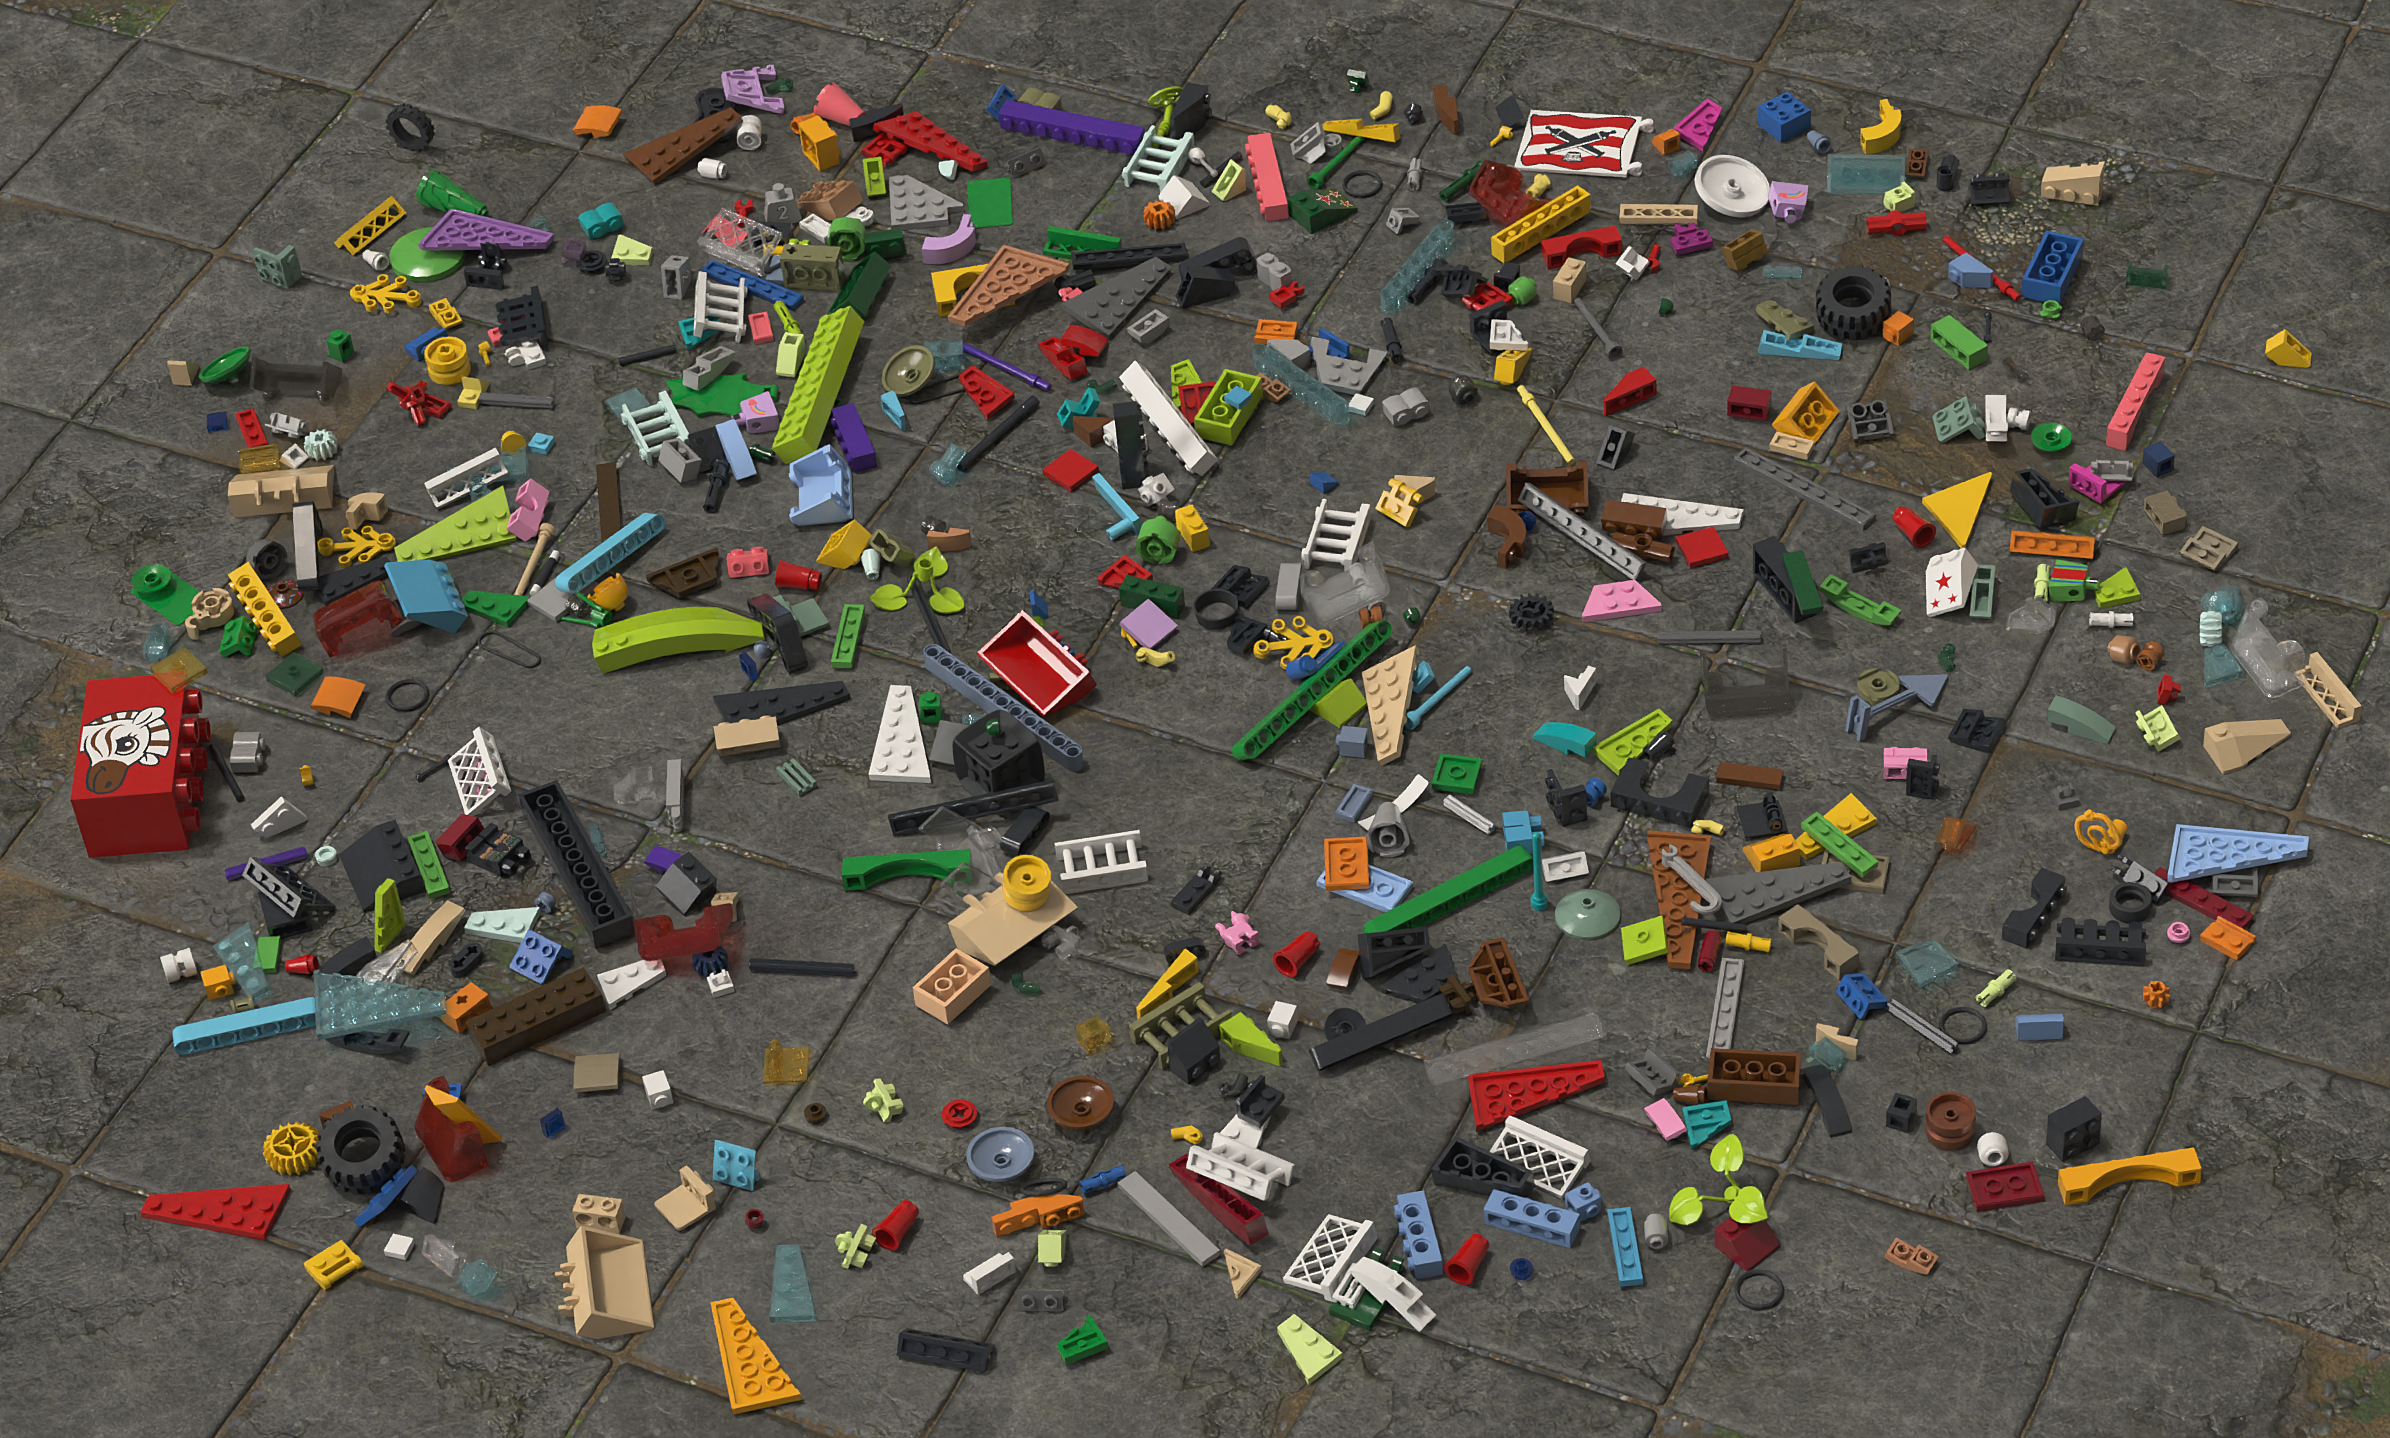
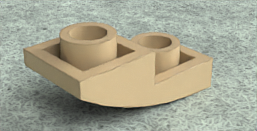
[1816,1023,1858,1061]

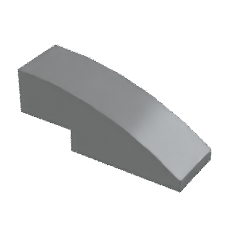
[683,346,736,390]

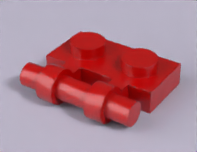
[861,131,910,167]
[1462,282,1513,311]

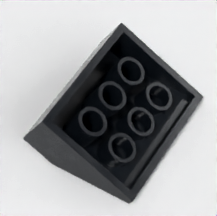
[339,819,424,913]

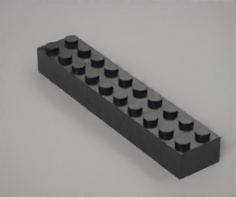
[518,780,636,948]

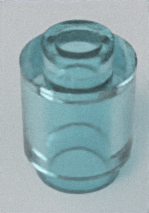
[1668,151,1698,176]

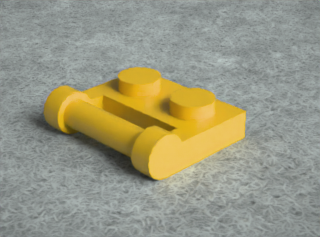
[303,1240,364,1290]

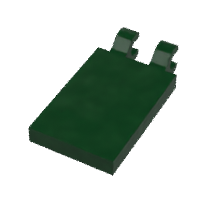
[1329,1247,1405,1331]

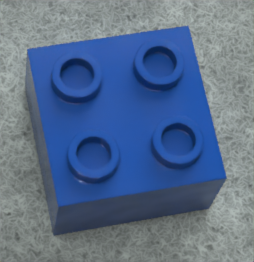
[1757,91,1811,143]

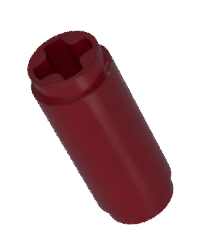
[1698,930,1722,972]

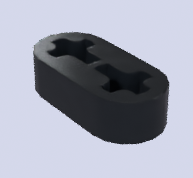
[1163,937,1206,963]
[449,943,484,978]

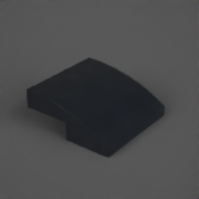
[1211,565,1270,608]
[1948,709,2006,752]

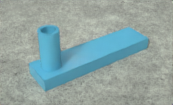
[1093,473,1142,540]

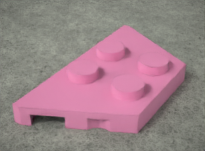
[1582,580,1662,622]

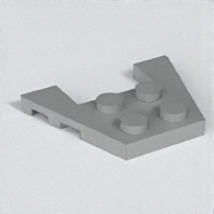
[1311,337,1387,395]

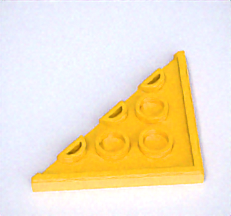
[1922,472,1992,549]

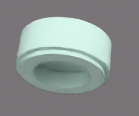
[315,846,337,867]

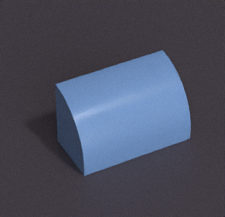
[2015,1014,2064,1041]

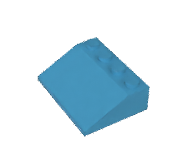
[384,559,468,634]

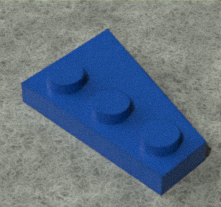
[353,1165,417,1227]

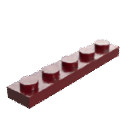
[2154,867,2254,930]

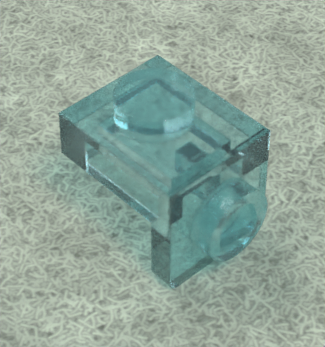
[1806,1037,1846,1072]

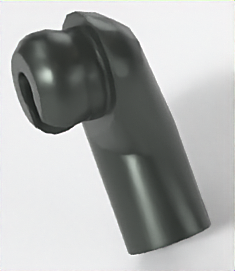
[1219,1073,1249,1098]

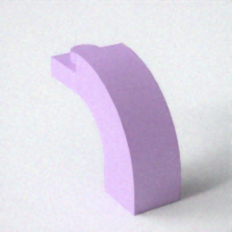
[922,214,976,264]

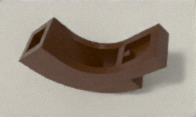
[1487,504,1527,569]

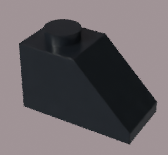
[1596,425,1635,469]

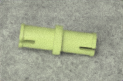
[2034,564,2051,604]
[1976,969,2017,1007]

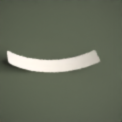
[1358,774,1428,830]

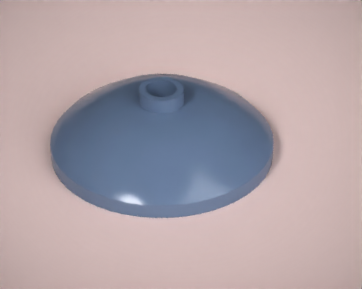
[966,1127,1034,1182]

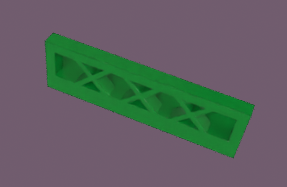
[1043,226,1122,259]

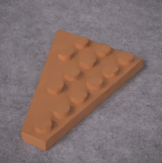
[948,245,1070,327]

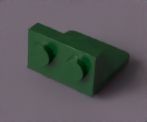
[865,228,906,258]

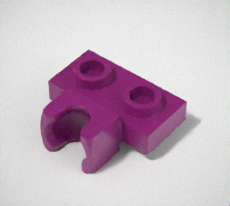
[1670,223,1713,256]

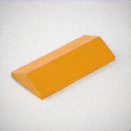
[425,1085,503,1144]

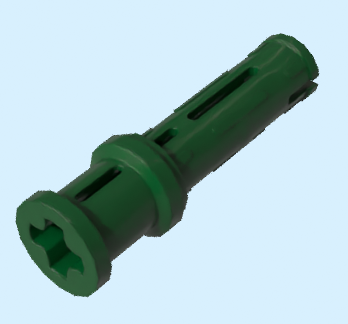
[1439,160,1489,202]

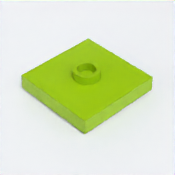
[1621,916,1669,965]

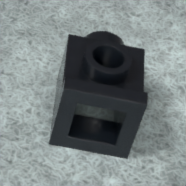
[1493,262,1521,293]
[1886,1093,1917,1133]

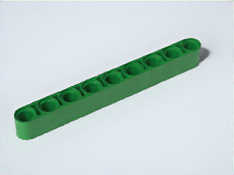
[1363,845,1534,933]

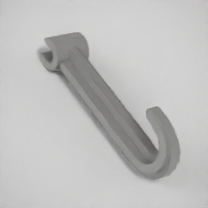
[1662,845,1722,915]

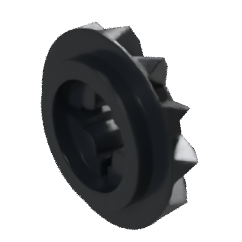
[576,250,607,274]

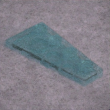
[769,1244,816,1323]

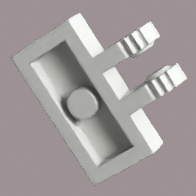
[505,340,546,370]

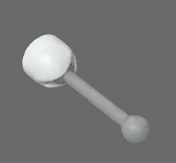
[1188,148,1218,177]

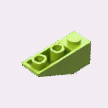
[1220,1012,1282,1067]

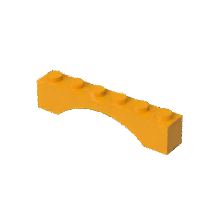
[2058,1148,2202,1205]

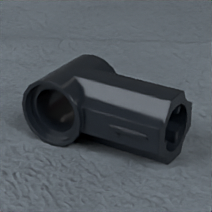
[1936,154,1960,191]
[1054,270,1096,297]

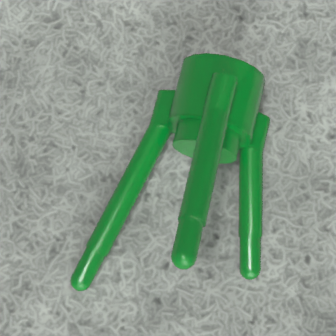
[561,593,612,628]

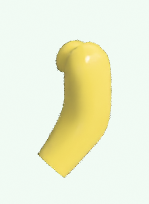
[1370,91,1393,120]
[1136,647,1175,667]

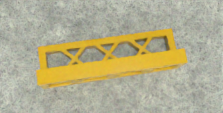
[334,196,406,255]

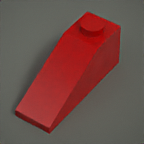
[1603,366,1657,416]

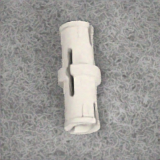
[2089,611,2133,628]

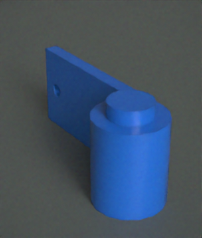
[1286,640,1346,681]

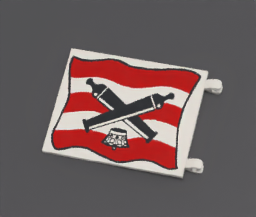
[1514,110,1654,177]

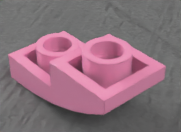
[1644,1098,1687,1141]

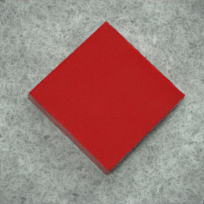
[1042,449,1099,492]
[1675,526,1729,568]

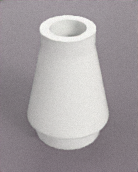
[363,250,389,271]

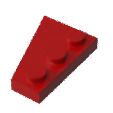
[959,365,1015,420]

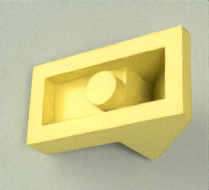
[457,377,490,410]

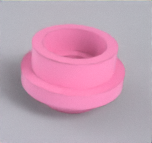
[2167,922,2190,943]

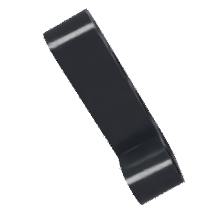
[1178,237,1257,280]

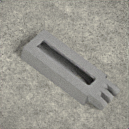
[666,759,685,832]

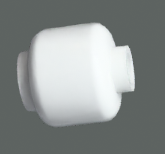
[1977,1132,2009,1167]

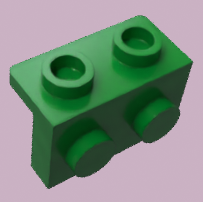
[219,615,257,657]

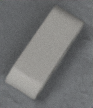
[1276,563,1302,610]

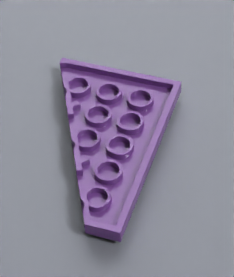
[419,209,554,250]

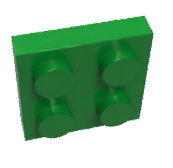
[1431,753,1482,795]

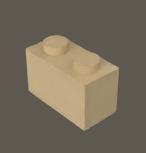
[1553,257,1587,303]

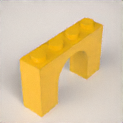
[931,264,1015,317]

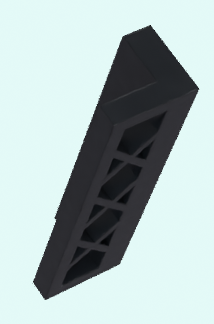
[896,1328,995,1372]

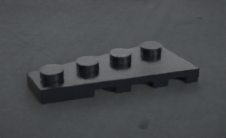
[312,556,391,608]

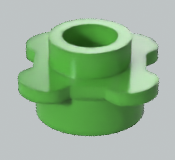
[2040,300,2062,319]

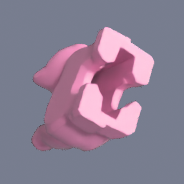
[1215,911,1259,955]

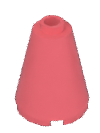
[814,82,866,126]

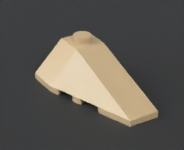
[2203,719,2291,775]

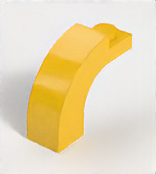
[1860,99,1901,155]

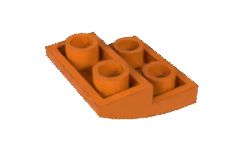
[573,105,623,138]
[310,677,366,718]

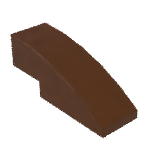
[1432,85,1458,135]

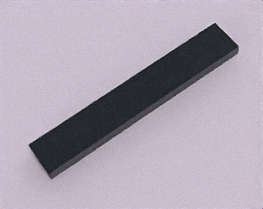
[1071,243,1187,270]

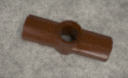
[1612,532,1675,563]

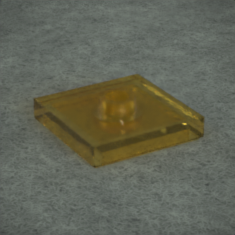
[150,647,208,693]

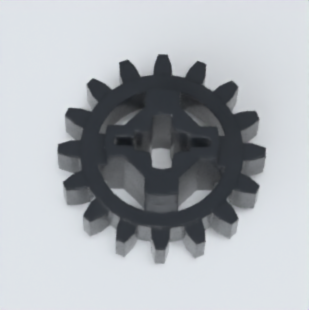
[1509,593,1554,631]

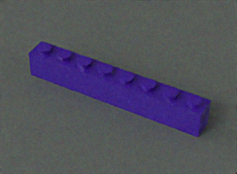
[999,100,1145,155]

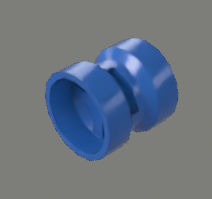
[1584,777,1607,807]

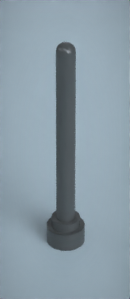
[1574,298,1623,359]

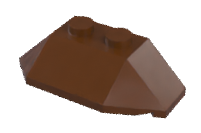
[1468,937,1529,1008]

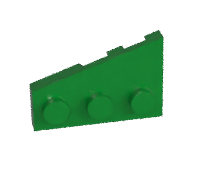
[461,590,530,628]

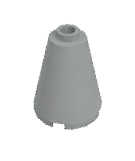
[1366,802,1410,857]

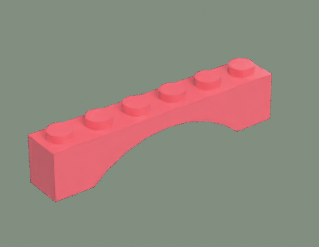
[2106,352,2165,451]

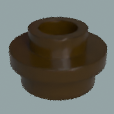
[804,1103,826,1124]

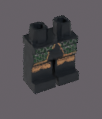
[465,822,531,878]

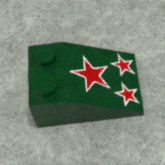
[1288,189,1358,234]

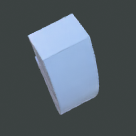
[715,419,757,481]

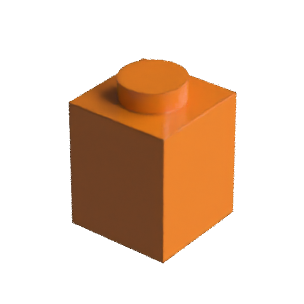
[1883,311,1914,346]

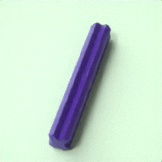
[224,847,308,881]

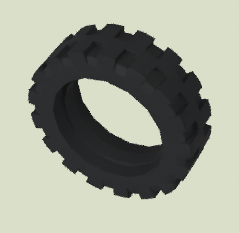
[385,103,435,151]

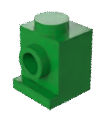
[326,329,354,363]
[919,692,944,724]

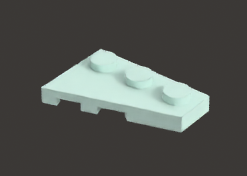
[464,907,540,943]

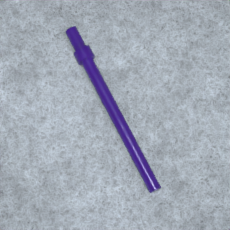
[958,341,1052,391]

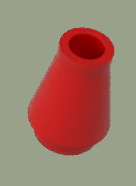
[285,953,319,975]

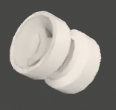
[2007,408,2031,431]

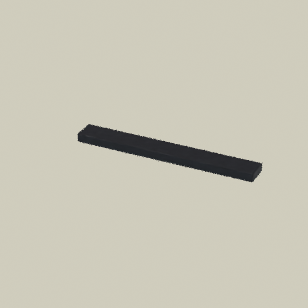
[888,779,1059,836]

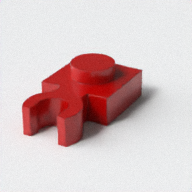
[1269,281,1305,309]

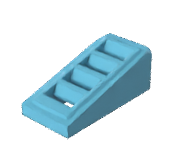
[881,390,906,431]

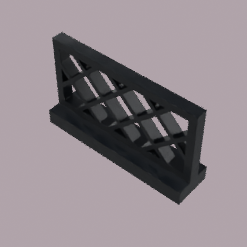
[242,857,336,918]

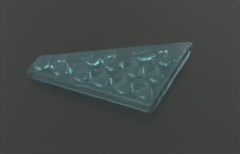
[314,970,447,1040]

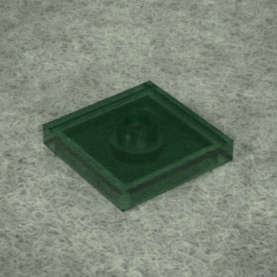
[265,652,324,697]

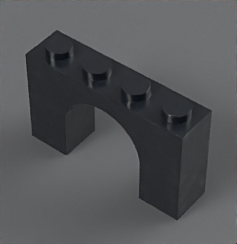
[1610,757,1709,828]

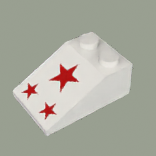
[1926,548,1978,617]

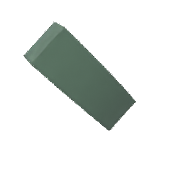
[1970,564,1995,619]
[2048,695,2116,744]

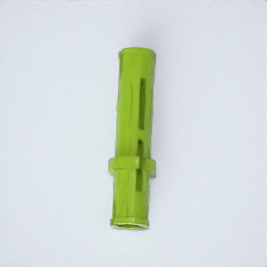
[773,301,803,334]

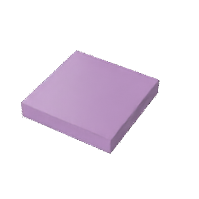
[1120,599,1178,650]

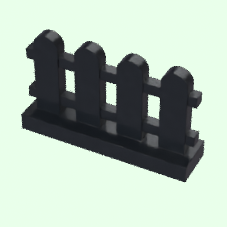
[495,285,549,347]
[2055,917,2146,966]

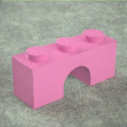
[506,478,550,542]

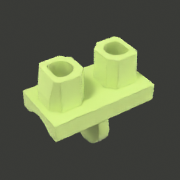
[863,1078,903,1123]
[835,1224,876,1269]

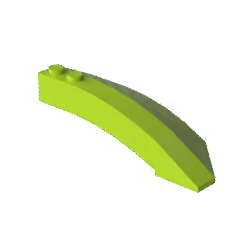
[592,607,765,674]

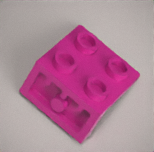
[2069,463,2126,504]

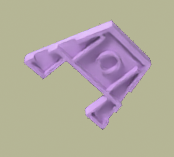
[721,65,785,114]

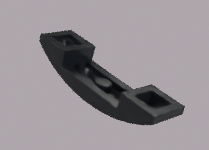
[324,1021,410,1054]
[1801,1064,1852,1138]

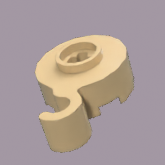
[185,588,234,640]

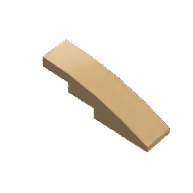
[394,901,466,976]

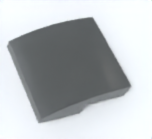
[929,720,968,766]
[2212,866,2258,897]

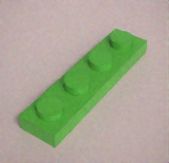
[831,604,865,668]
[1801,812,1879,878]
[407,831,450,899]

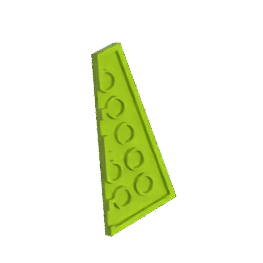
[394,486,517,562]

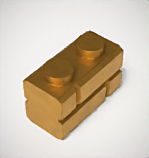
[1721,229,1768,271]

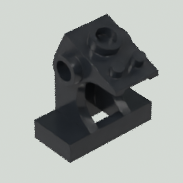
[463,242,507,290]

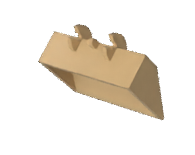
[228,465,335,517]
[948,873,1078,966]
[555,1226,655,1339]

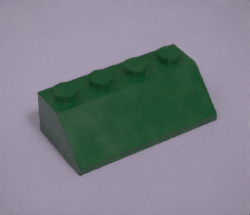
[827,251,891,319]

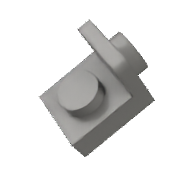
[1386,208,1420,234]

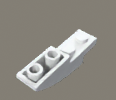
[1349,1257,1436,1332]

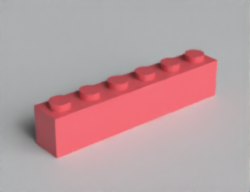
[1245,133,1289,222]

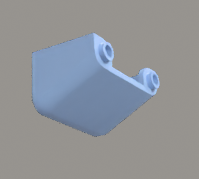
[789,444,853,526]

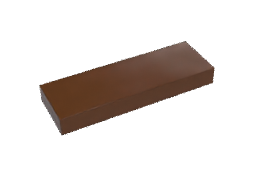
[1716,762,1783,790]

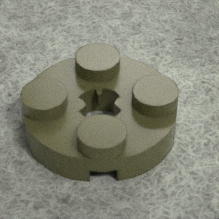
[1857,668,1899,706]

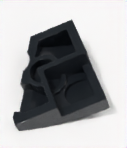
[397,1167,444,1224]

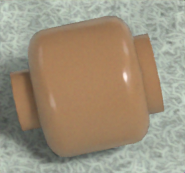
[2108,635,2141,664]

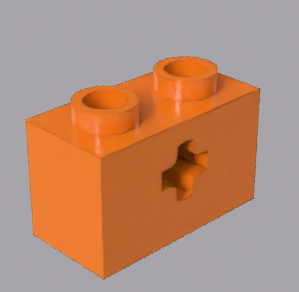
[439,982,492,1034]

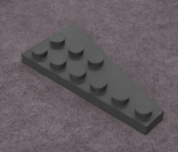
[1060,257,1171,339]
[1705,862,1852,924]

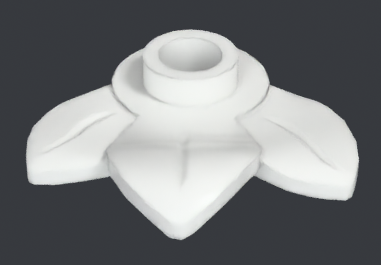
[844,207,874,226]

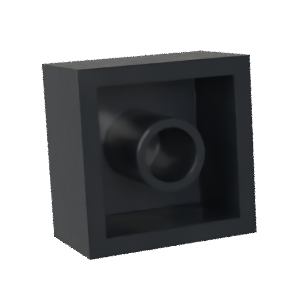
[2046,1096,2102,1162]

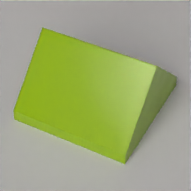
[1309,678,1368,728]

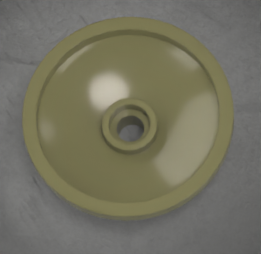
[882,345,935,397]

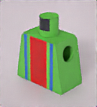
[2049,560,2100,602]

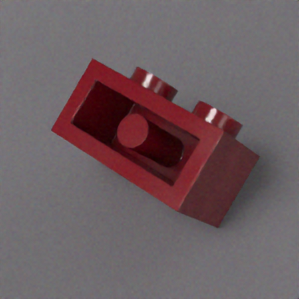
[1727,385,1772,421]
[435,814,485,861]

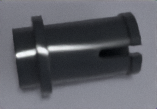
[1263,627,1290,642]

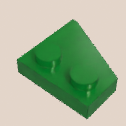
[1056,1315,1109,1365]

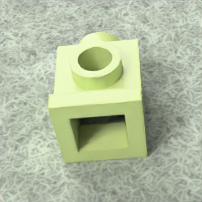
[1883,182,1915,212]

